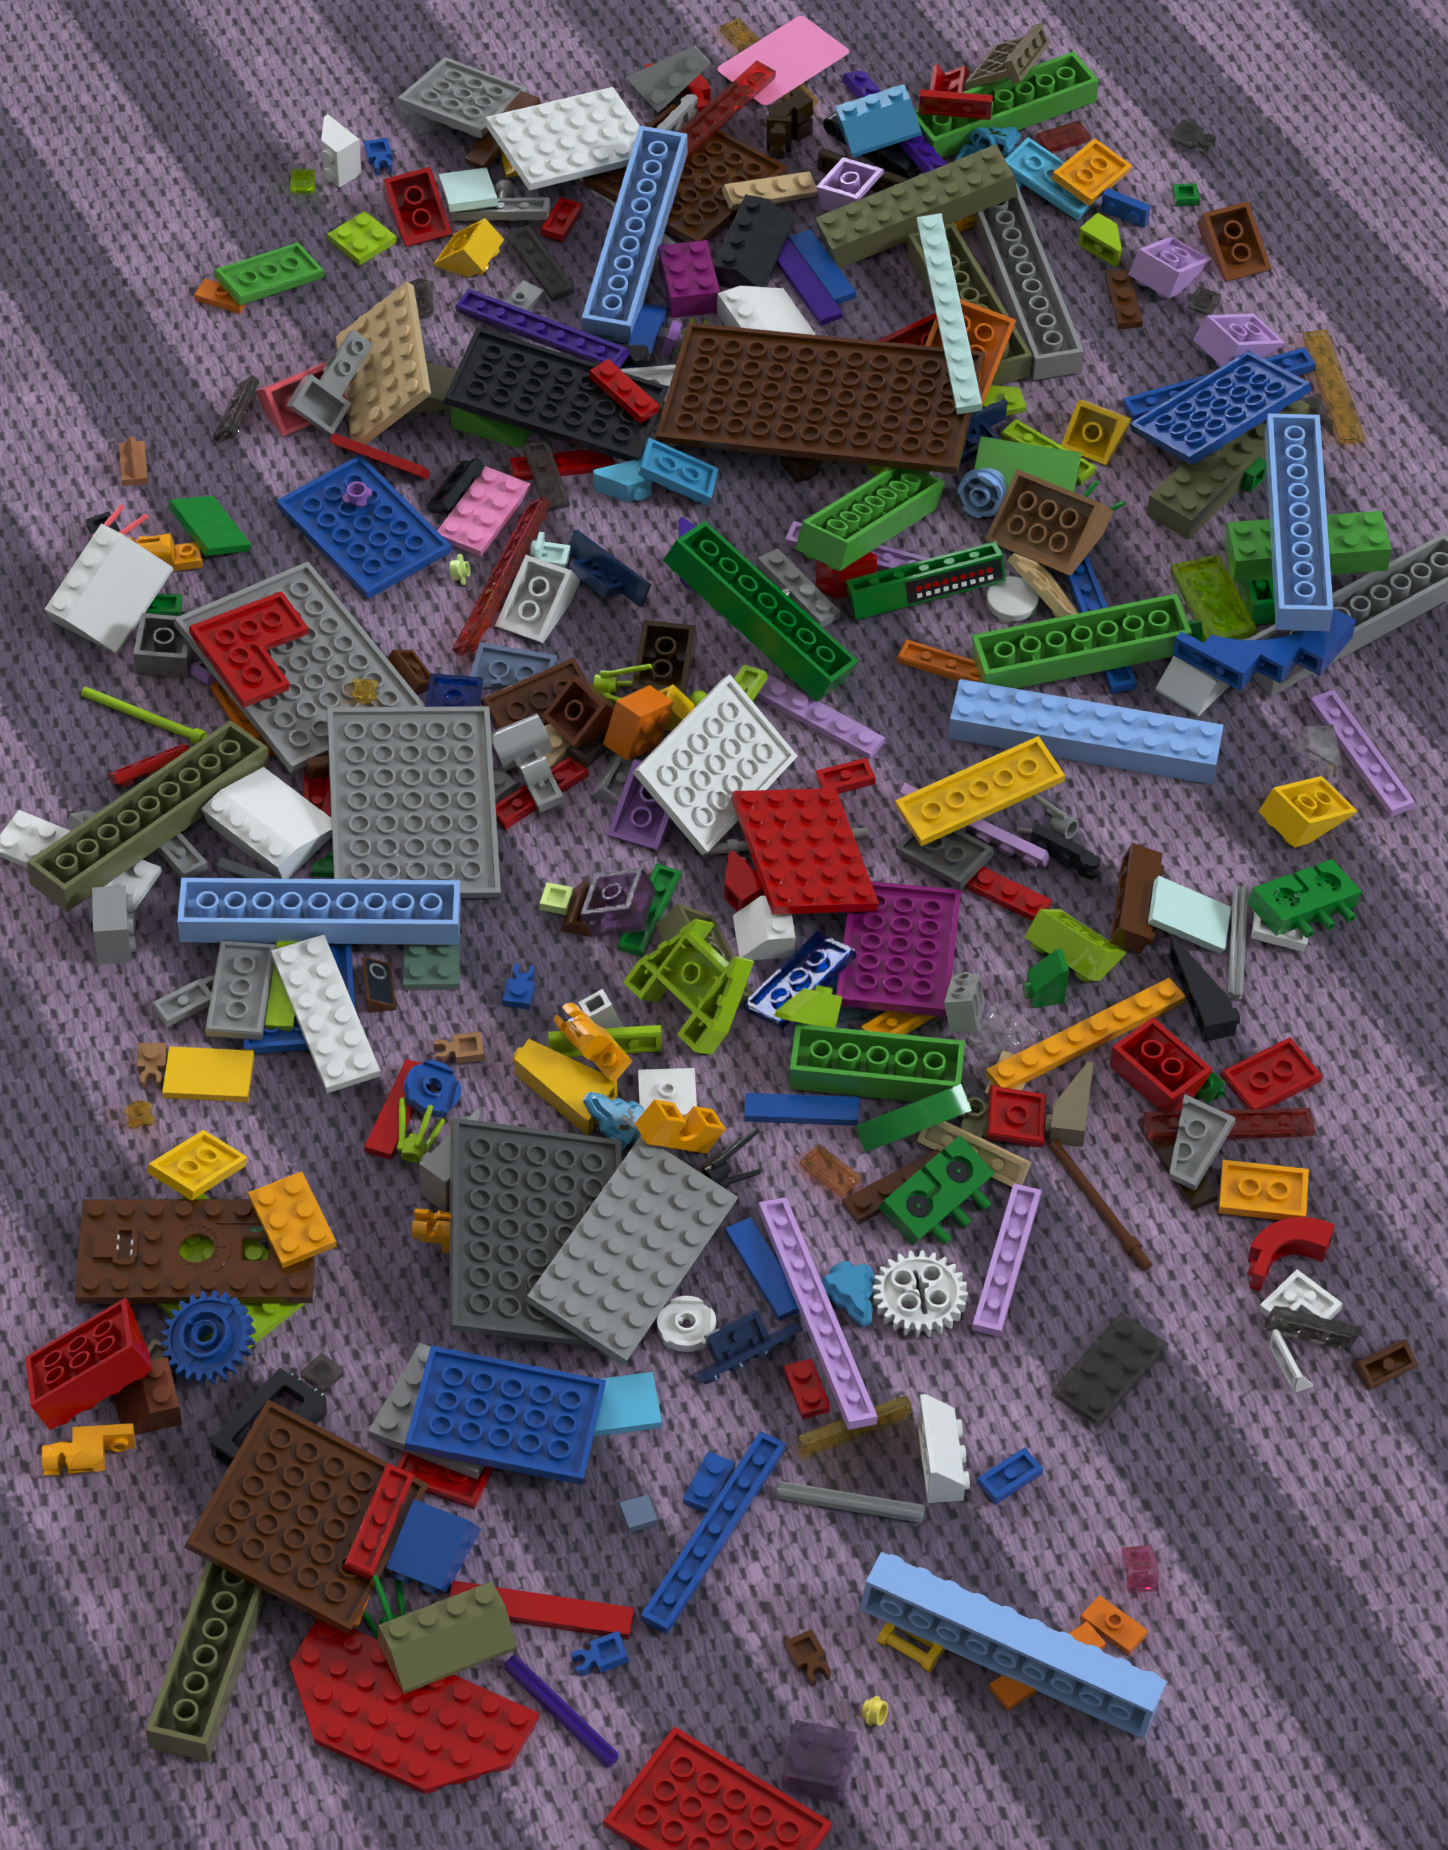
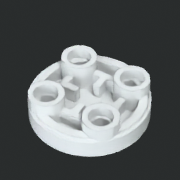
[986,576,1039,624]

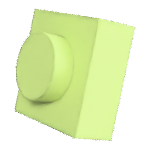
[540,882,573,915]

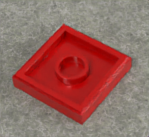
[986,1085,1046,1147]

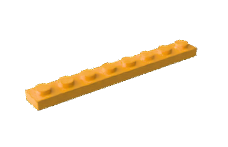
[985,977,1186,1089]

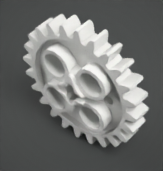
[873,1250,968,1338]

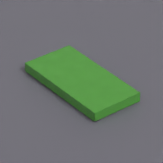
[214,242,325,306]
[974,437,1081,492]

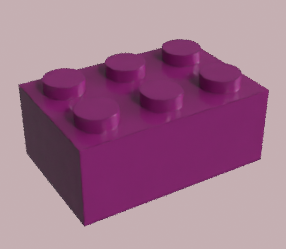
[658,240,720,318]

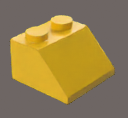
[433,218,504,278]
[1061,399,1131,465]

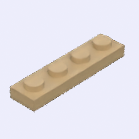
[722,171,818,210]
[917,1121,1032,1187]

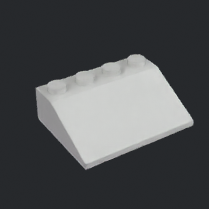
[717,286,816,335]
[45,524,173,654]
[201,767,332,879]

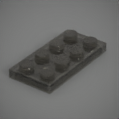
[1051,1312,1169,1428]

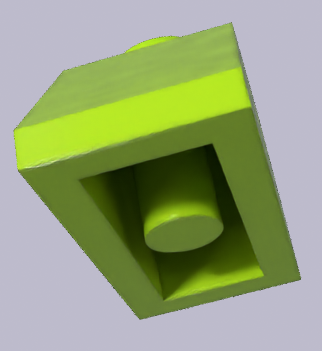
[1078,213,1122,268]
[774,985,842,1028]

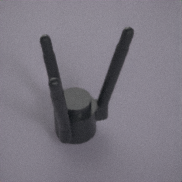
[701,1128,761,1188]

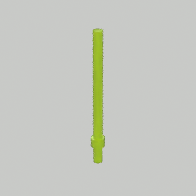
[81,686,209,745]

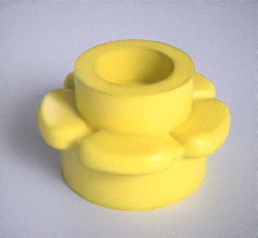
[862,1696,888,1726]

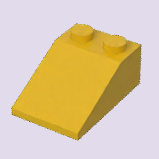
[1258,776,1357,847]

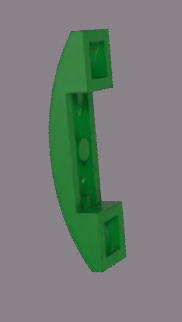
[855,1084,972,1153]

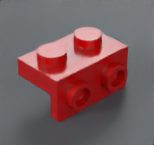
[930,64,970,93]

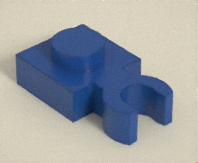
[364,137,393,175]
[502,963,535,1010]
[571,1631,630,1676]

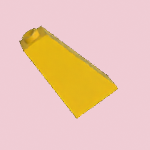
[513,1039,617,1136]

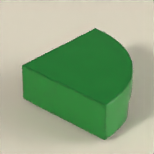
[311,852,334,878]

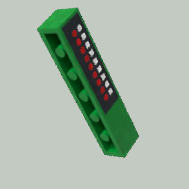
[845,541,1006,620]

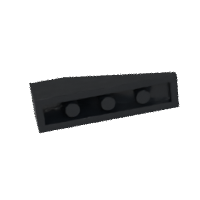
[1169,938,1240,1042]

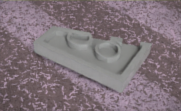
[626,45,711,113]
[1169,1094,1235,1190]

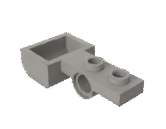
[287,330,373,436]
[491,713,565,813]

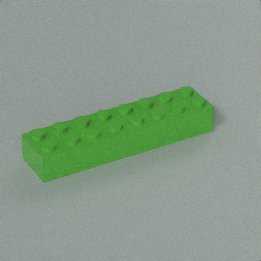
[914,51,1099,159]
[795,467,945,571]
[972,593,1192,689]

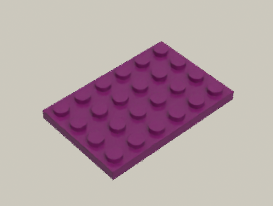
[836,881,961,1017]

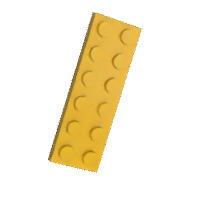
[895,736,1065,846]

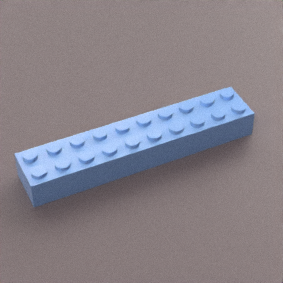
[582,126,688,344]
[1265,414,1333,631]
[948,679,1224,785]
[177,878,461,945]
[860,1552,1167,1739]

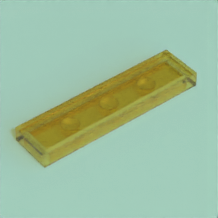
[798,1395,912,1459]

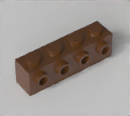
[1110,843,1164,954]

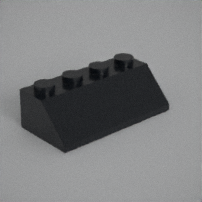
[714,194,794,289]

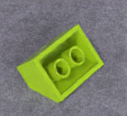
[1024,909,1127,982]

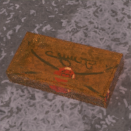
[799,1144,862,1198]

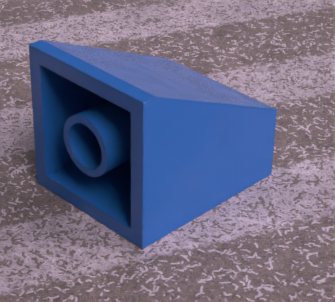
[386,1499,481,1595]

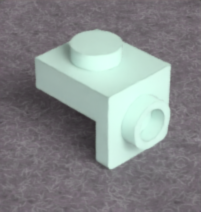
[530,532,570,568]

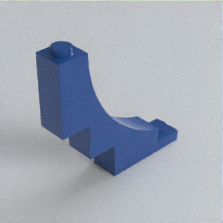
[1173,608,1356,691]

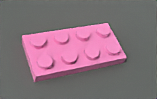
[437,466,531,557]

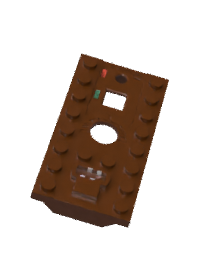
[75,1199,317,1304]

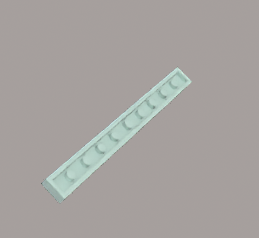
[917,213,982,414]

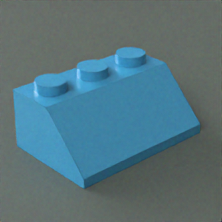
[835,84,922,157]

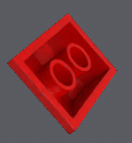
[382,167,452,248]

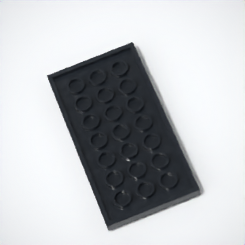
[444,327,669,462]

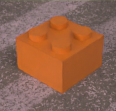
[603,685,674,761]

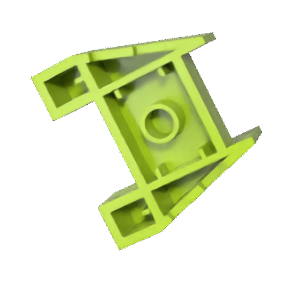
[623,919,754,1055]

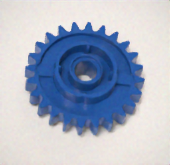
[160,1290,256,1385]

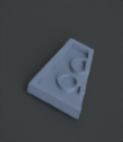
[467,642,557,691]

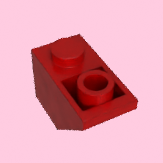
[724,850,765,912]

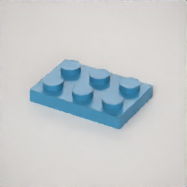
[638,438,719,506]

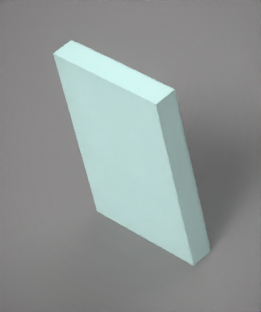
[439,167,498,213]
[1148,876,1231,954]

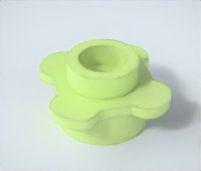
[450,554,470,585]

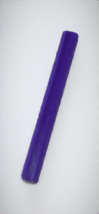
[504,1655,619,1767]

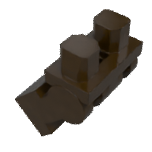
[767,87,813,159]

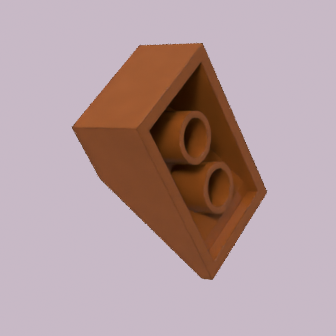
[1197,201,1272,282]

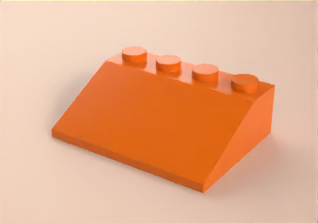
[925,299,1016,407]

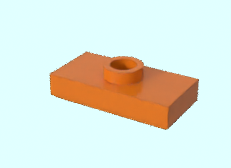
[194,278,247,314]
[1080,1595,1148,1656]

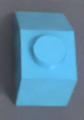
[593,458,652,502]

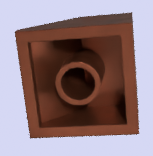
[542,674,615,748]
[113,1357,182,1435]

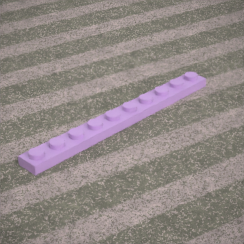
[758,1197,878,1430]

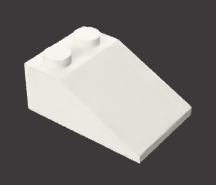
[495,555,580,644]

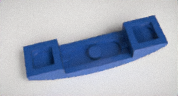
[623,303,669,369]

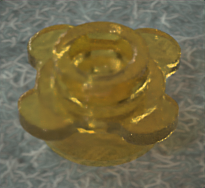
[351,677,378,704]
[124,1100,156,1129]

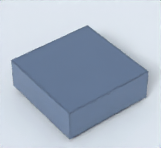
[619,1494,658,1533]

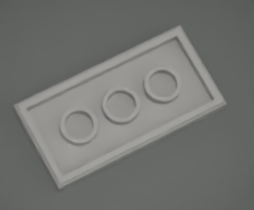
[205,940,276,1040]

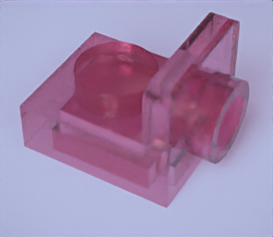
[1121,1545,1158,1593]

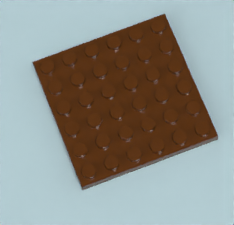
[583,104,787,242]
[184,1400,429,1635]

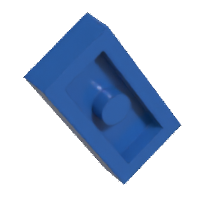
[1101,188,1151,228]
[977,1447,1043,1505]
[683,1451,735,1513]

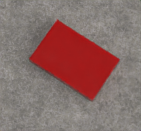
[1220,1037,1323,1116]
[396,1452,494,1510]

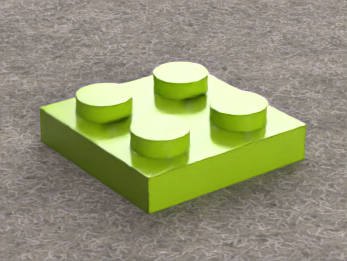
[327,211,397,266]

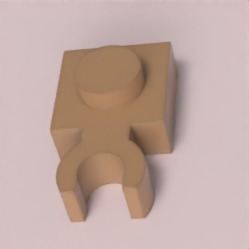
[433,1032,484,1064]
[137,1043,167,1088]

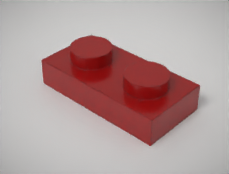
[541,197,583,242]
[815,758,876,794]
[784,1358,830,1419]

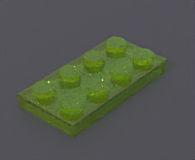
[1170,554,1257,642]

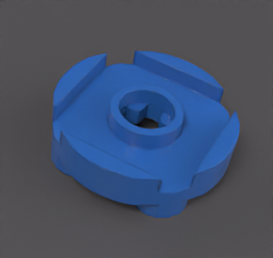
[403,1060,461,1117]

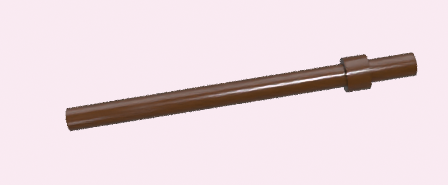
[1048,1140,1153,1271]

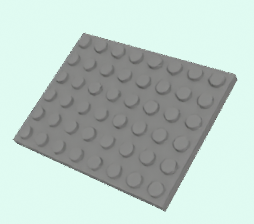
[174,562,425,773]
[327,706,501,898]

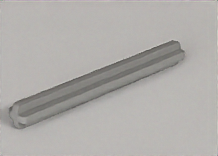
[1227,886,1248,1001]
[776,1481,925,1523]

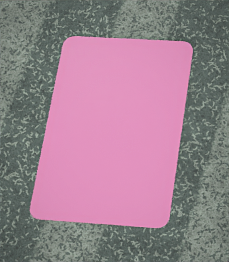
[718,16,849,105]

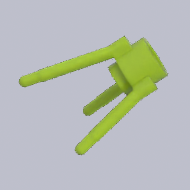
[593,664,652,702]
[397,1098,445,1163]

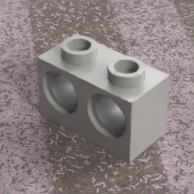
[944,972,985,1032]

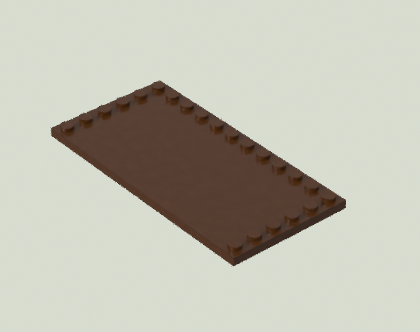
[655,322,986,474]

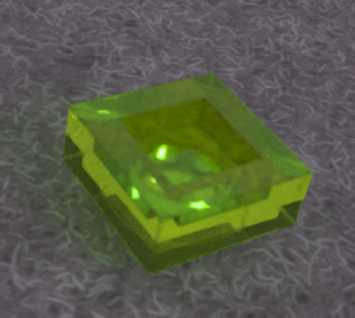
[290,169,316,193]

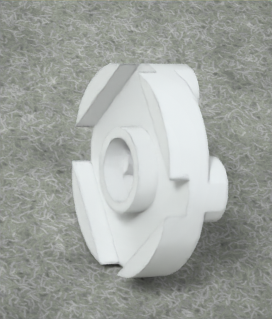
[657,1296,716,1352]

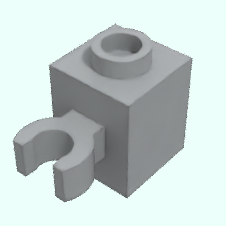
[568,989,623,1028]

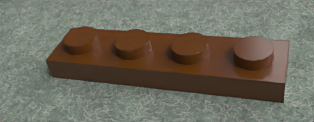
[842,1149,940,1225]

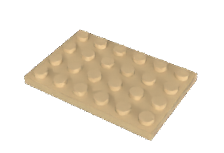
[336,281,431,445]

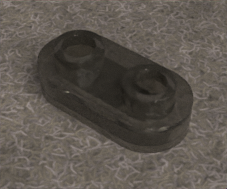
[410,278,434,320]

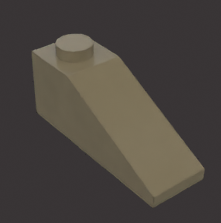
[1045,1062,1094,1147]

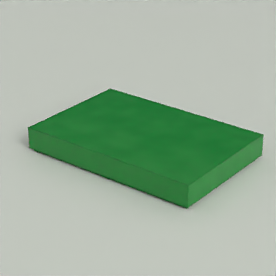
[168,496,251,556]

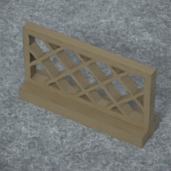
[965,23,1050,89]

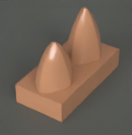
[119,436,148,486]

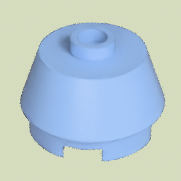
[957,468,1008,518]

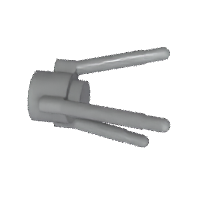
[1017,794,1079,839]

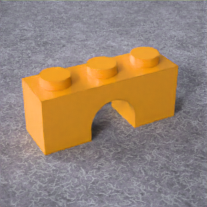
[634,1099,726,1153]

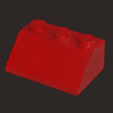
[1110,1017,1213,1119]

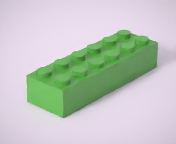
[1224,511,1392,582]
[789,1024,965,1102]

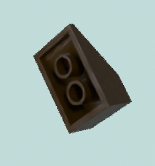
[632,620,697,695]

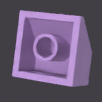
[816,157,884,212]

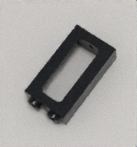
[210,1368,327,1467]

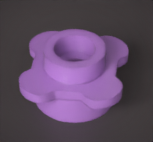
[342,482,372,507]

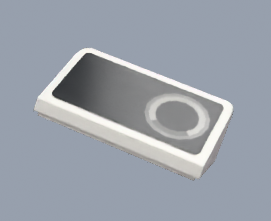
[1269,1329,1313,1393]

